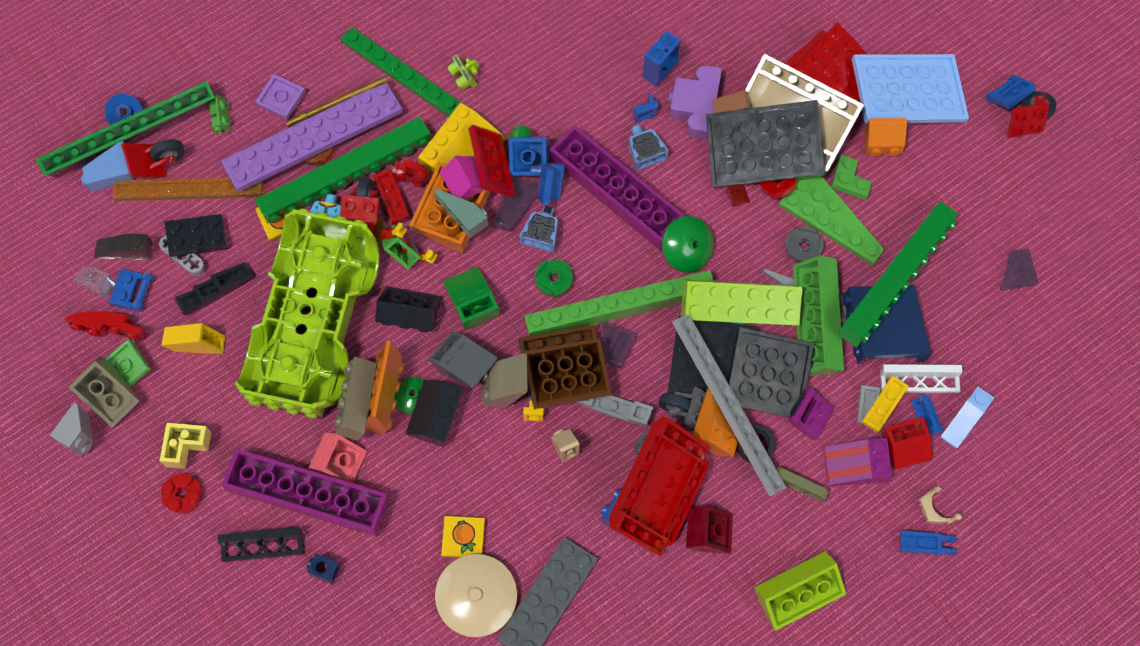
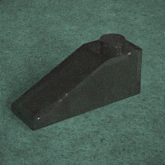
[94,234,153,260]

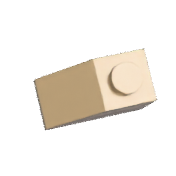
[551,429,579,463]

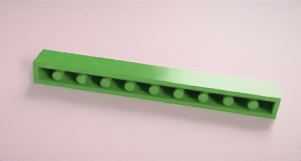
[525,270,713,336]

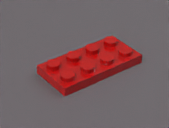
[468,125,515,198]

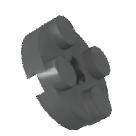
[785,226,824,263]

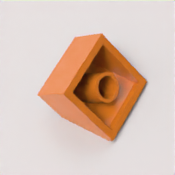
[863,118,907,157]

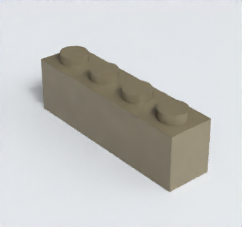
[334,357,377,440]

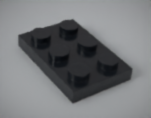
[164,214,227,257]

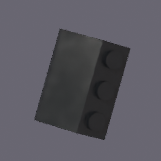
[375,286,442,332]
[405,380,463,447]

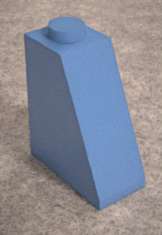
[81,141,134,192]

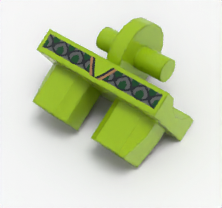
[447,54,479,90]

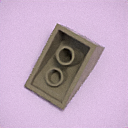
[481,353,527,408]
[68,356,140,428]

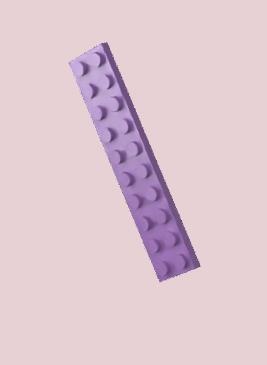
[221,83,403,192]

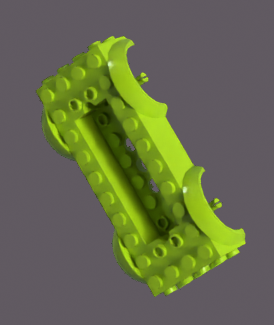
[235,209,380,419]

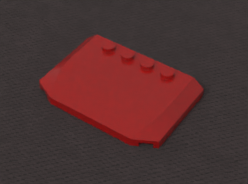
[609,416,711,556]

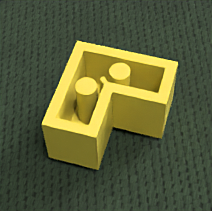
[160,423,211,469]

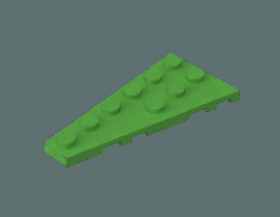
[779,175,884,266]

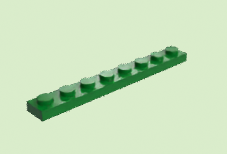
[340,27,460,118]

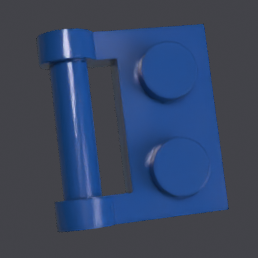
[985,75,1036,110]
[109,269,154,312]

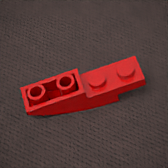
[65,311,147,341]

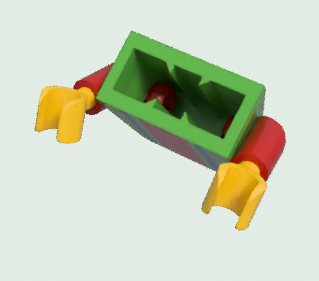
[381,223,437,269]

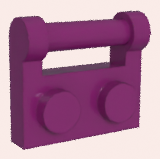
[788,387,834,440]

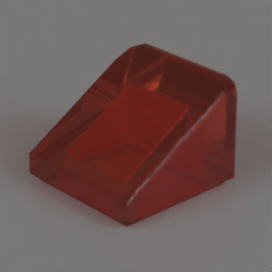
[726,185,750,207]

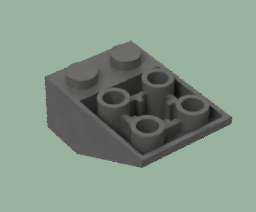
[428,331,498,388]

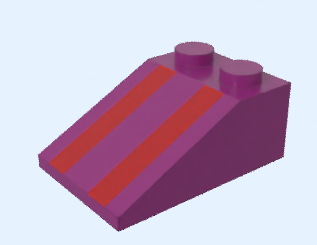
[824,438,892,486]

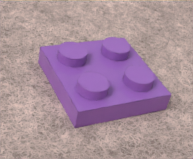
[255,74,306,120]

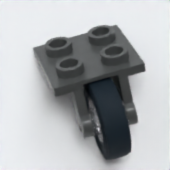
[658,387,706,430]

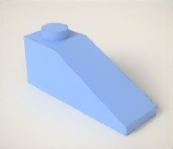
[940,387,994,449]

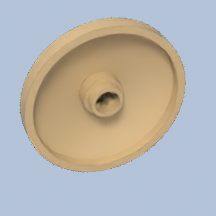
[435,554,517,637]

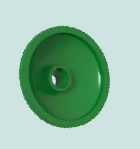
[662,216,714,273]

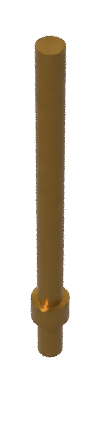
[285,76,388,128]

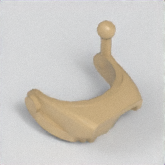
[919,486,962,524]

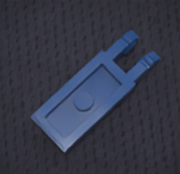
[899,531,957,555]

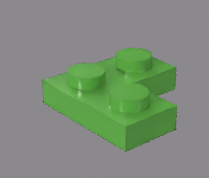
[831,155,872,200]

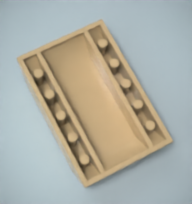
[746,54,864,172]

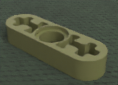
[776,467,829,502]

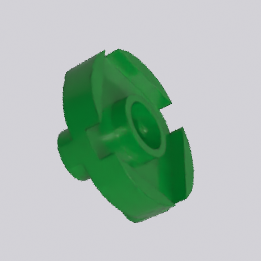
[535,259,573,298]

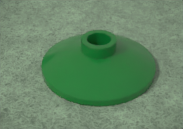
[394,377,424,415]

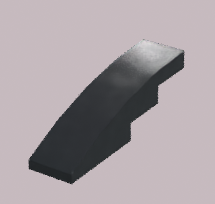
[175,262,254,316]

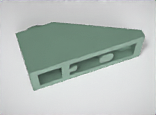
[434,188,488,238]

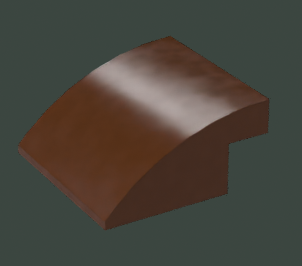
[518,325,612,410]

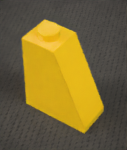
[162,323,226,354]

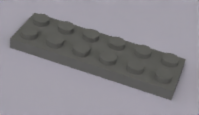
[497,537,598,646]

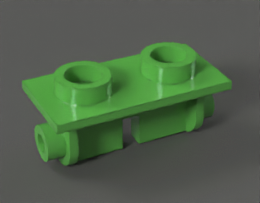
[209,94,231,134]

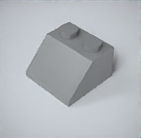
[50,403,93,458]

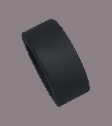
[737,424,775,463]

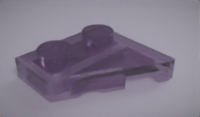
[1000,248,1039,291]
[602,321,637,369]

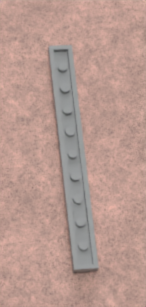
[672,315,787,496]

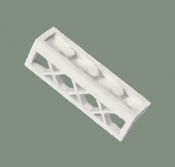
[880,364,962,393]

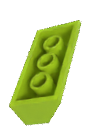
[754,551,846,631]

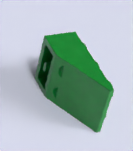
[443,267,500,330]

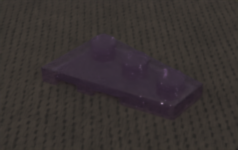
[493,176,539,232]

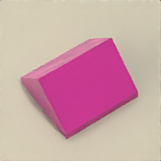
[440,156,485,200]

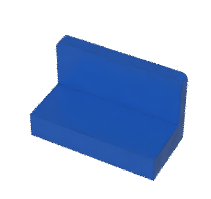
[538,163,564,205]

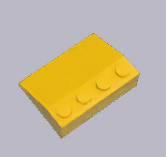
[418,102,507,175]

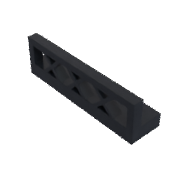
[218,527,303,563]

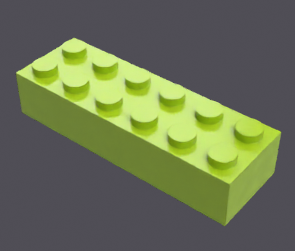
[681,279,802,325]

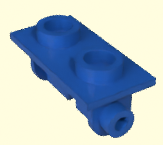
[911,394,944,436]

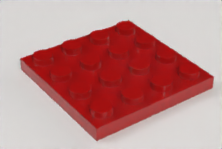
[793,22,868,103]

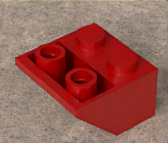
[881,417,933,470]

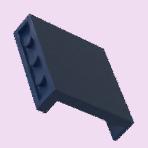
[842,285,931,364]

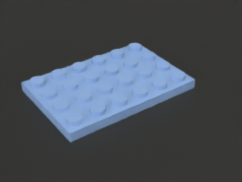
[852,54,969,124]

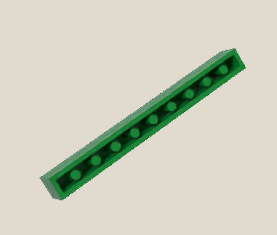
[36,81,215,176]
[255,117,431,224]
[838,201,958,348]

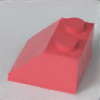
[309,433,367,483]

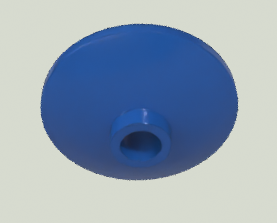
[104,93,142,124]

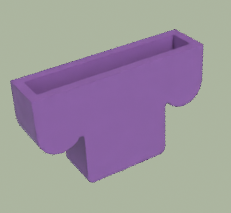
[668,66,722,140]

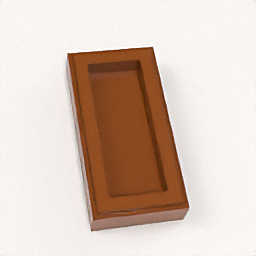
[712,90,750,113]

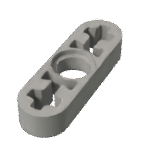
[159,236,205,276]

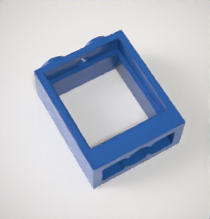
[643,30,681,87]

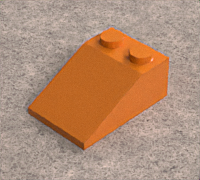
[693,388,738,457]

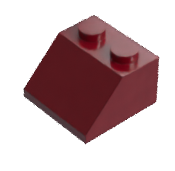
[686,505,733,554]

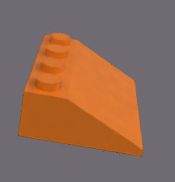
[409,162,491,253]
[365,340,404,434]

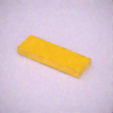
[861,375,909,433]

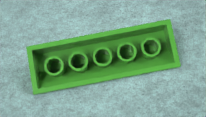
[793,255,844,376]

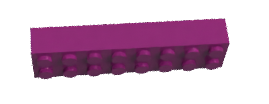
[549,125,686,250]
[222,448,390,537]

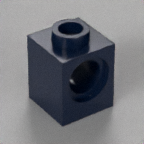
[307,554,341,585]

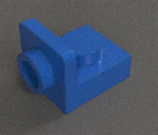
[633,93,659,123]

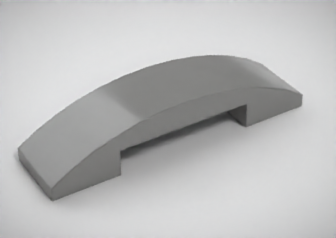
[576,395,653,426]

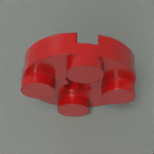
[392,160,430,187]
[760,178,797,200]
[161,473,203,514]

